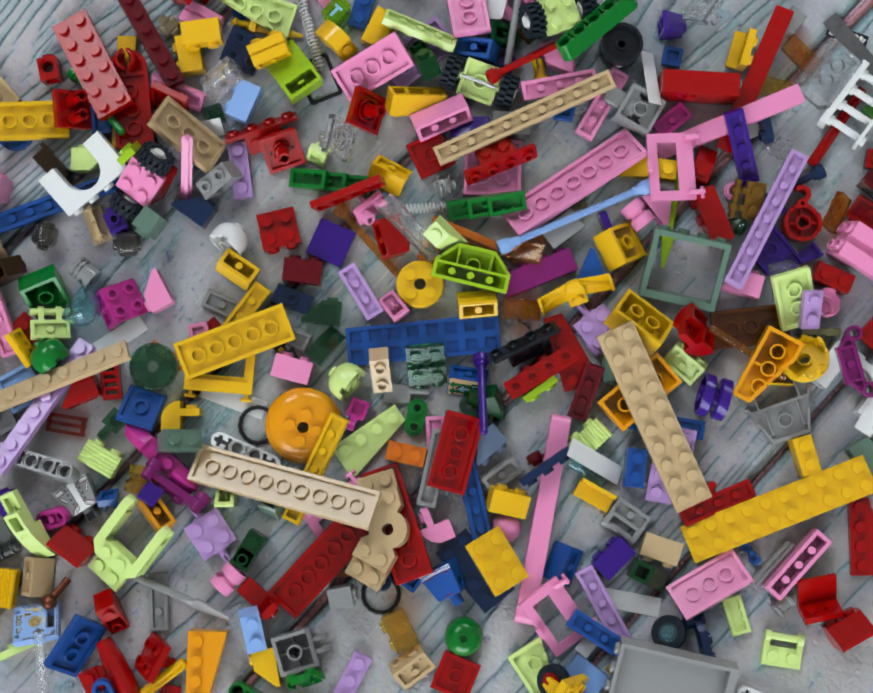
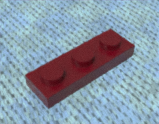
[567,361,605,422]

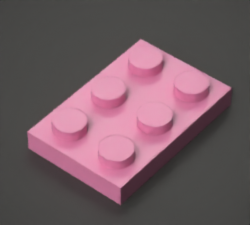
[447,0,491,38]

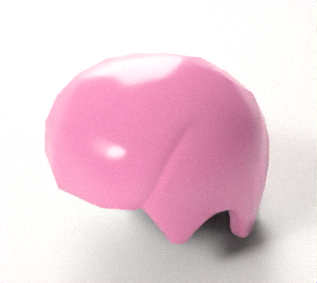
[821,287,841,318]
[490,514,521,542]

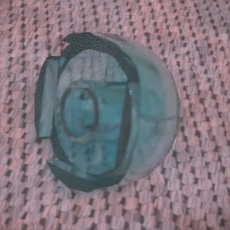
[63,287,101,327]

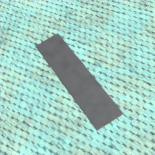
[823,12,873,76]

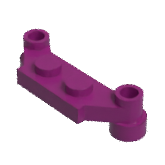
[834,325,873,398]
[140,457,211,514]

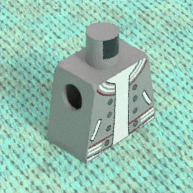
[53,473,99,522]

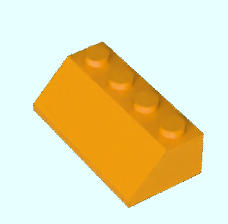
[596,352,682,432]

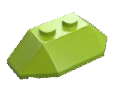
[431,243,511,294]

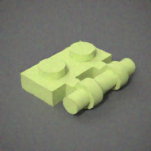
[29,306,71,340]

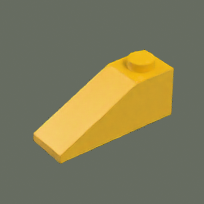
[385,86,447,117]
[618,158,677,182]

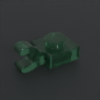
[96,407,127,441]

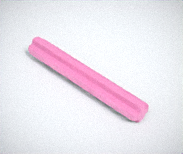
[181,134,193,200]

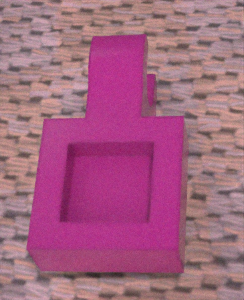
[346,397,371,432]

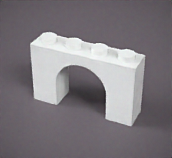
[38,131,128,217]
[812,340,873,418]

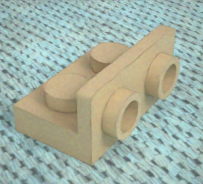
[388,643,436,690]

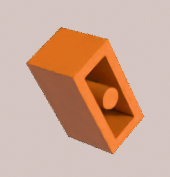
[385,440,427,467]

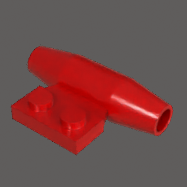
[78,636,140,693]

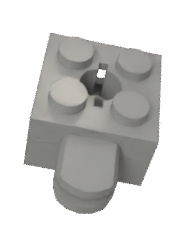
[603,83,667,138]

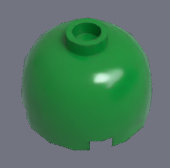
[30,338,70,374]
[444,616,483,656]

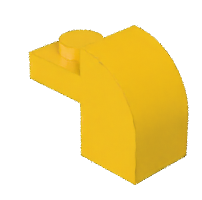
[314,19,359,62]
[161,401,203,431]

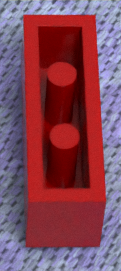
[688,184,735,248]

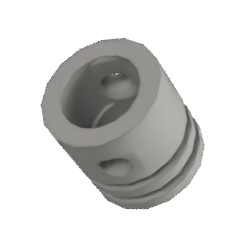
[69,257,102,289]

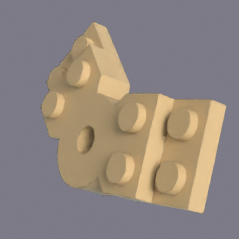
[344,468,410,592]

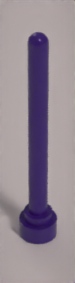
[473,352,489,435]

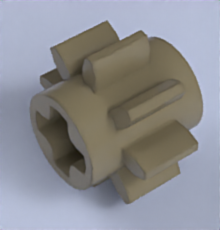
[157,14,181,38]

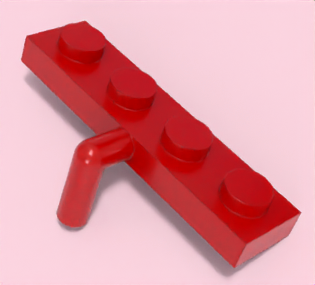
[679,478,757,527]

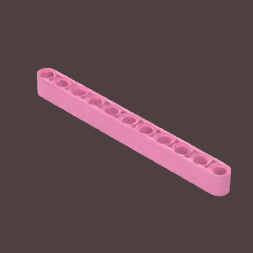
[514,414,571,625]

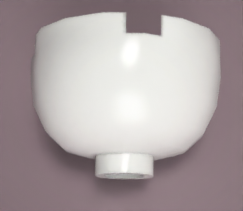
[209,222,248,256]

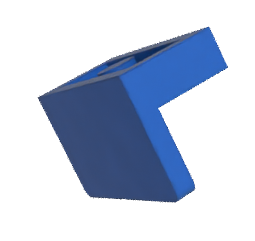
[543,541,583,587]

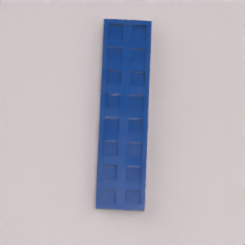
[345,316,501,366]

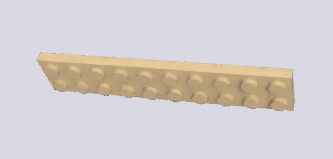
[596,320,712,513]
[187,444,382,531]

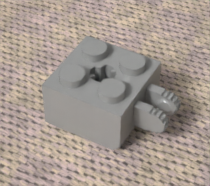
[270,625,332,677]

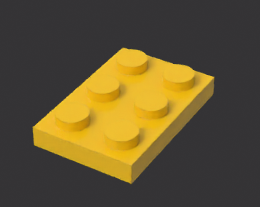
[465,525,529,597]

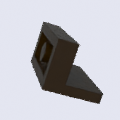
[32,142,74,180]

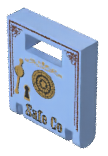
[12,600,62,647]

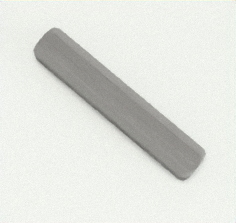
[751,540,795,588]

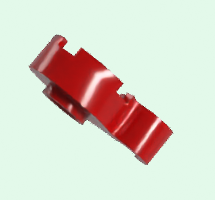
[781,185,823,243]

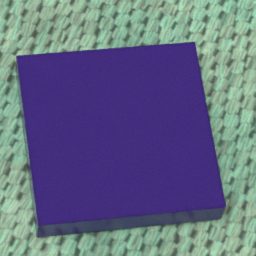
[306,218,356,268]

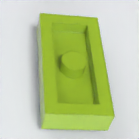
[117,141,141,165]
[521,375,558,403]

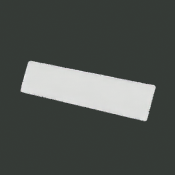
[641,51,662,105]

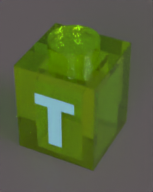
[321,0,351,27]

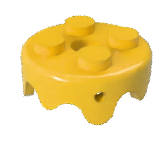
[396,260,444,309]
[783,334,830,383]

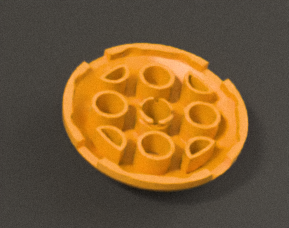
[265,387,341,464]

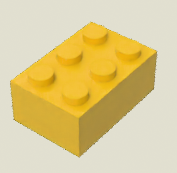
[603,288,673,358]

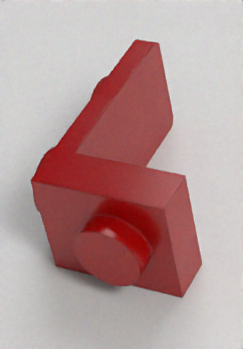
[237,577,279,621]

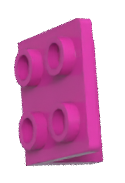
[93,278,148,331]

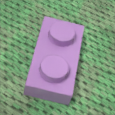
[798,290,824,329]

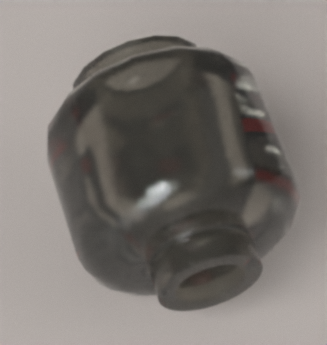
[31,221,59,251]
[113,231,141,257]

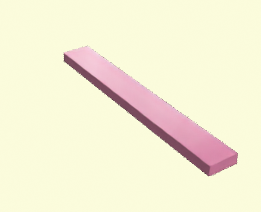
[657,83,806,159]

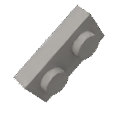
[480,455,523,490]

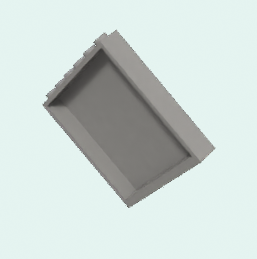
[604,636,739,693]

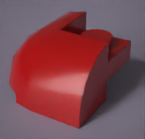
[673,302,715,356]

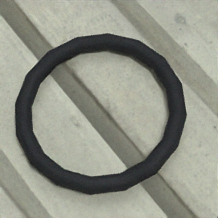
[238,405,269,445]
[361,578,401,615]

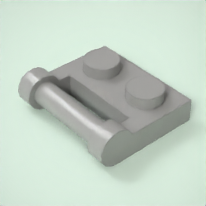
[600,496,652,547]

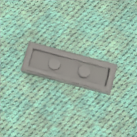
[148,572,170,632]

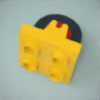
[537,663,589,693]

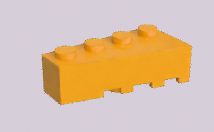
[185,628,231,693]

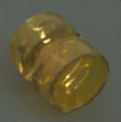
[124,464,148,494]

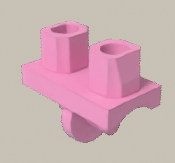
[353,190,389,226]

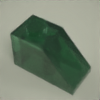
[301,297,343,326]
[305,325,346,367]

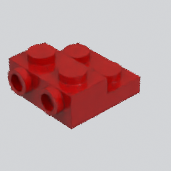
[256,206,302,255]

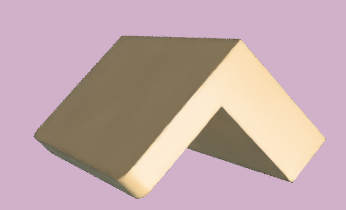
[21,556,55,597]

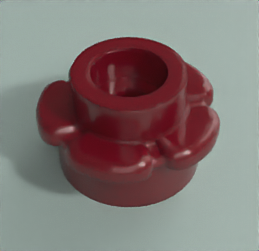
[526,450,544,467]

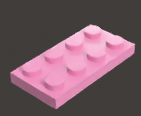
[331,31,415,103]
[665,549,754,621]

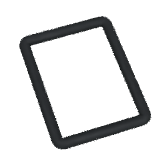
[307,53,342,105]

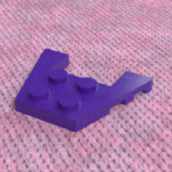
[755,206,824,277]

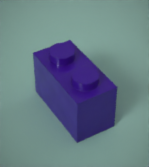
[590,535,636,580]

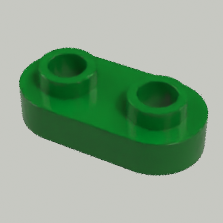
[404,398,427,437]

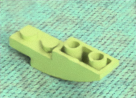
[0,489,57,558]

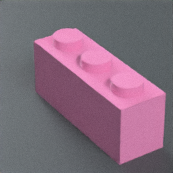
[409,93,473,142]

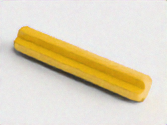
[140,658,187,693]

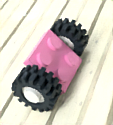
[109,141,175,220]

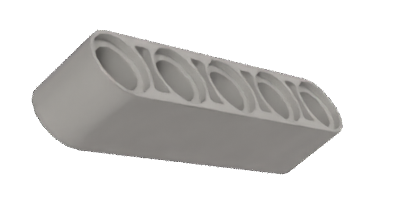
[0,442,80,484]

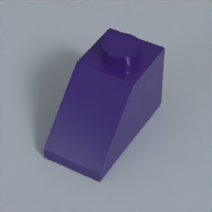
[657,10,687,40]

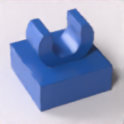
[97,488,120,512]

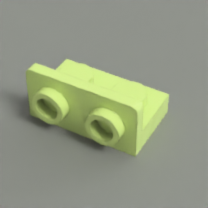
[663,340,708,386]

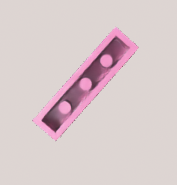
[761,528,832,601]

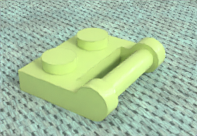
[759,629,805,670]

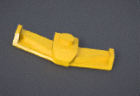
[537,273,616,316]

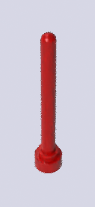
[485,40,557,85]

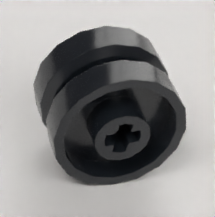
[598,22,643,70]

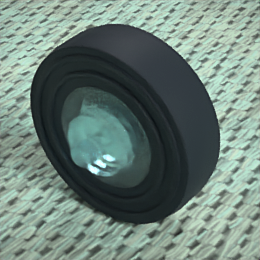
[651,615,687,649]

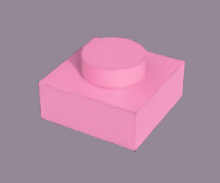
[188,321,209,337]

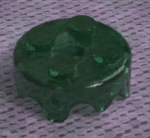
[129,343,180,391]

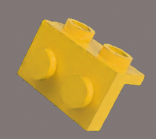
[725,28,759,72]

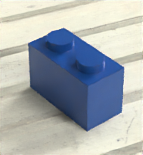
[622,447,648,489]

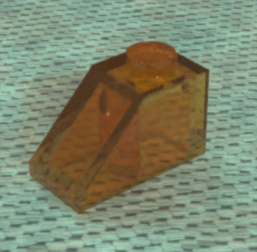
[502,298,540,321]

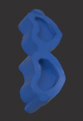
[740,543,761,565]

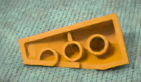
[733,325,805,403]

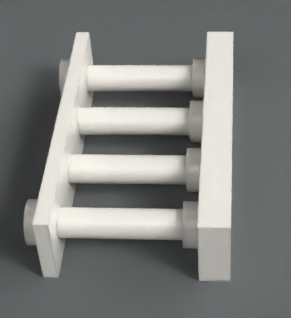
[817,60,873,151]

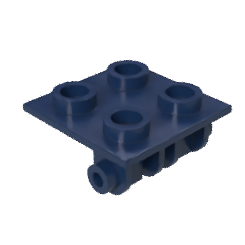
[219,25,260,76]

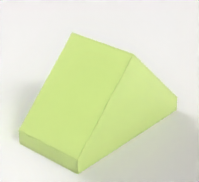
[214,489,238,507]

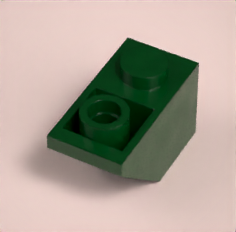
[406,40,442,82]
[229,528,269,573]
[626,557,669,592]

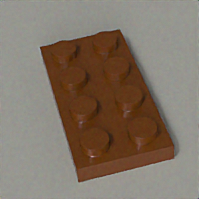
[709,304,791,350]

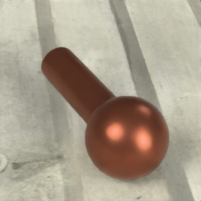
[41,576,71,610]

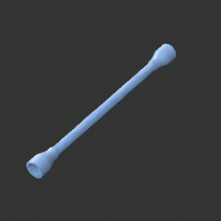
[496,178,650,255]

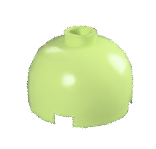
[328,362,365,402]

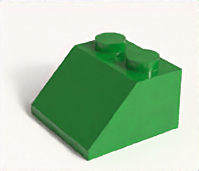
[18,264,72,319]

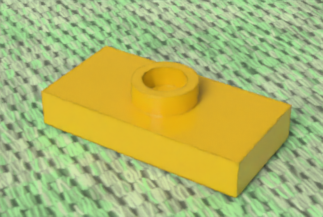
[4,327,34,369]

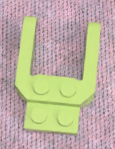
[88,493,174,592]

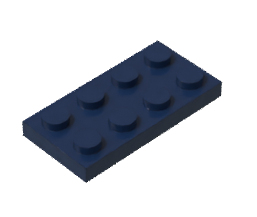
[436,528,515,613]

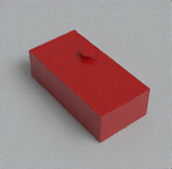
[658,69,741,105]

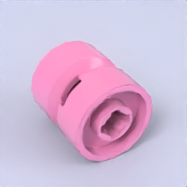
[620,196,656,233]
[210,560,247,597]

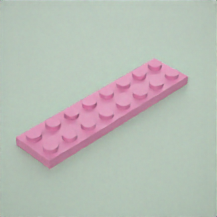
[502,128,647,236]

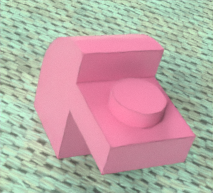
[418,506,456,543]

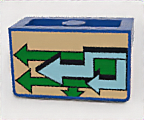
[447,365,489,397]

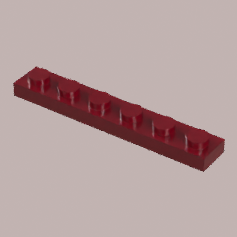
[117,0,185,89]

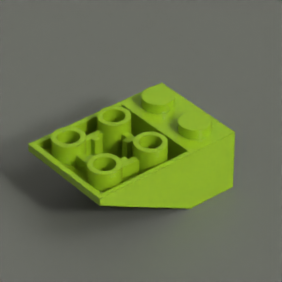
[266,38,324,105]

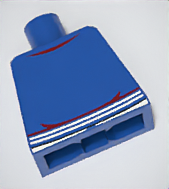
[419,556,467,607]

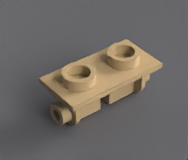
[83,204,113,246]

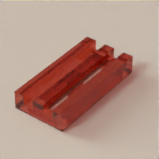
[45,412,88,437]

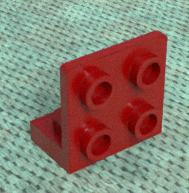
[797,573,844,625]

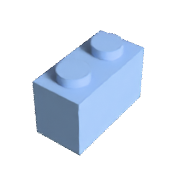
[224,79,263,125]
[238,605,267,654]

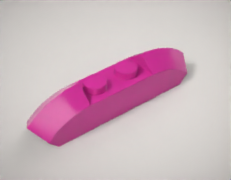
[124,424,199,493]

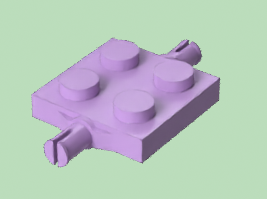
[572,303,611,356]
[184,507,237,563]

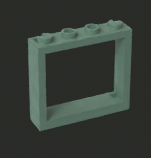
[638,224,732,312]

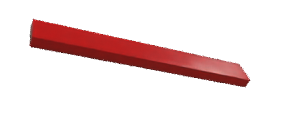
[715,5,794,154]

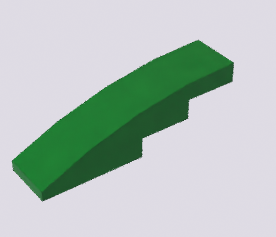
[289,168,369,196]
[445,190,527,222]

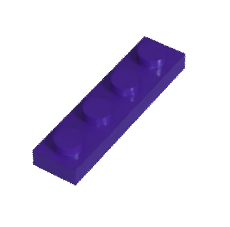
[723,107,760,186]

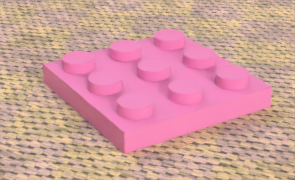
[463,139,523,196]

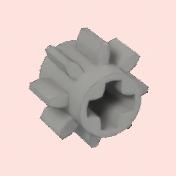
[433,173,457,197]

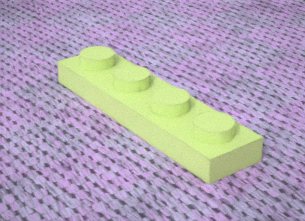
[381,8,458,53]

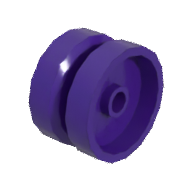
[694,373,734,421]

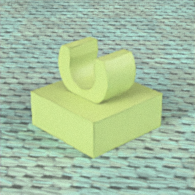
[306,142,329,168]

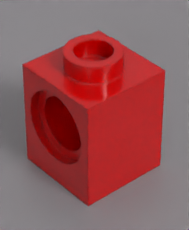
[36,54,64,85]

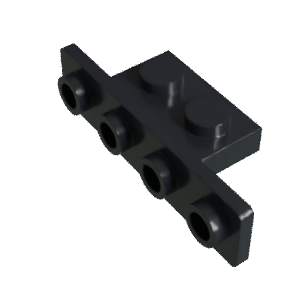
[486,321,561,367]

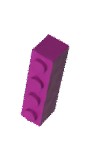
[504,247,578,299]

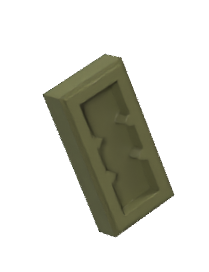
[798,327,841,340]

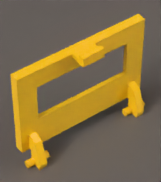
[183,354,256,403]

